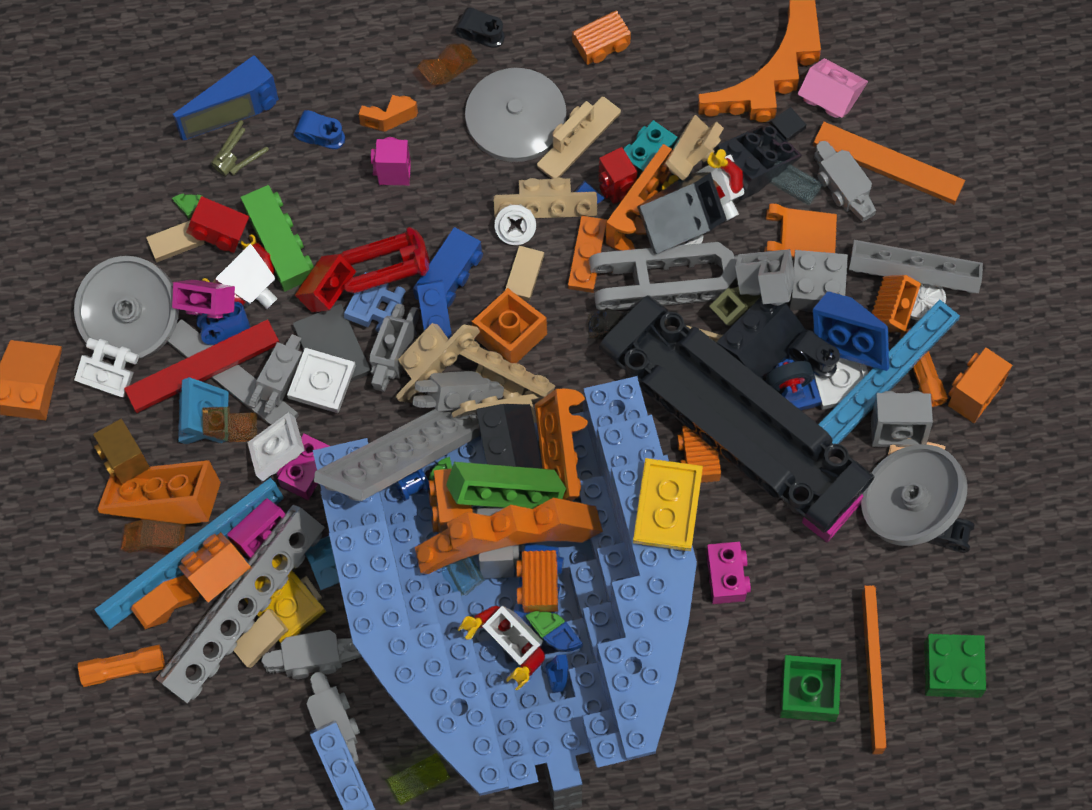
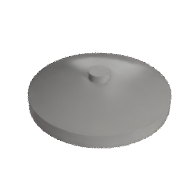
[465,68,566,162]
[74,256,179,360]
[861,444,967,546]

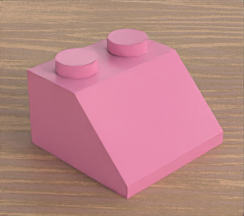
[798,58,868,118]

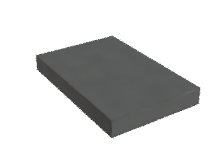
[293,304,371,382]

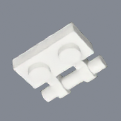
[74,338,139,397]

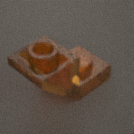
[417,43,478,85]
[203,407,257,442]
[121,519,186,555]

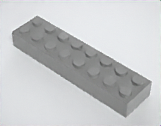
[849,240,983,293]

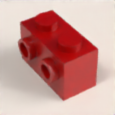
[599,147,637,205]
[186,196,249,253]
[295,254,356,312]

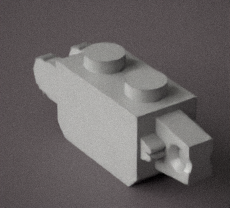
[814,141,876,222]
[370,303,420,392]
[249,334,302,415]
[413,371,504,411]
[261,630,361,679]
[306,672,360,764]

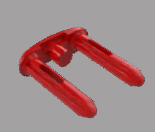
[340,227,430,293]

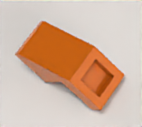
[359,95,418,132]
[131,575,200,629]

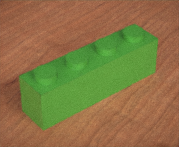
[241,185,314,292]
[446,462,566,509]

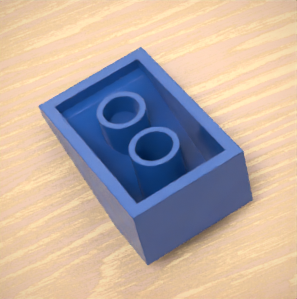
[813,291,889,371]

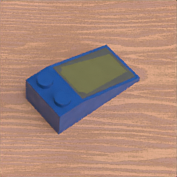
[173,55,278,141]

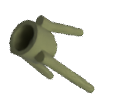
[211,120,269,176]

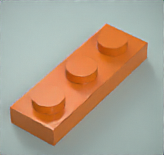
[568,216,607,293]

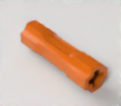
[900,329,948,407]
[78,644,165,687]

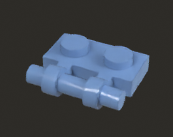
[344,272,406,333]

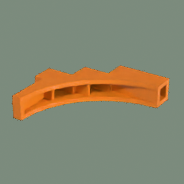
[698,0,821,122]
[415,497,603,574]

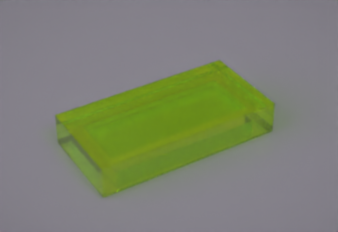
[387,753,450,805]

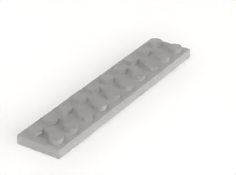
[314,409,481,501]

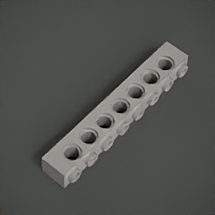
[156,505,325,703]

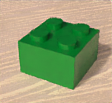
[924,634,986,698]
[780,655,841,722]

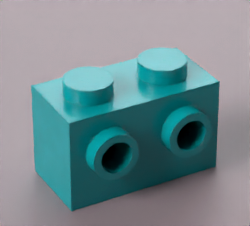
[624,120,678,178]

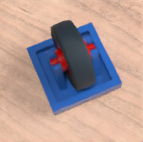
[765,358,822,410]

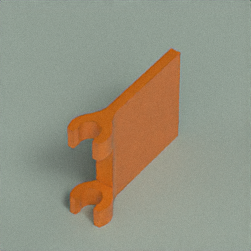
[764,203,837,258]

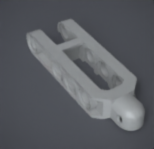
[589,242,738,311]

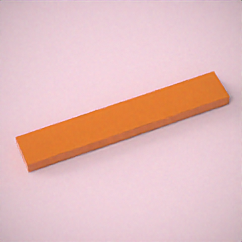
[813,122,965,205]
[862,585,886,754]

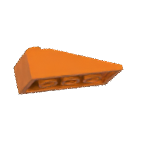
[98,460,221,524]

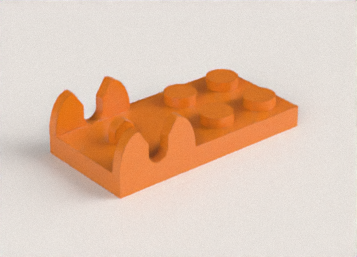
[606,144,672,251]
[535,389,588,501]

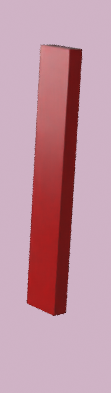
[124,319,280,413]

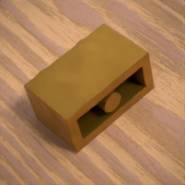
[93,418,150,484]

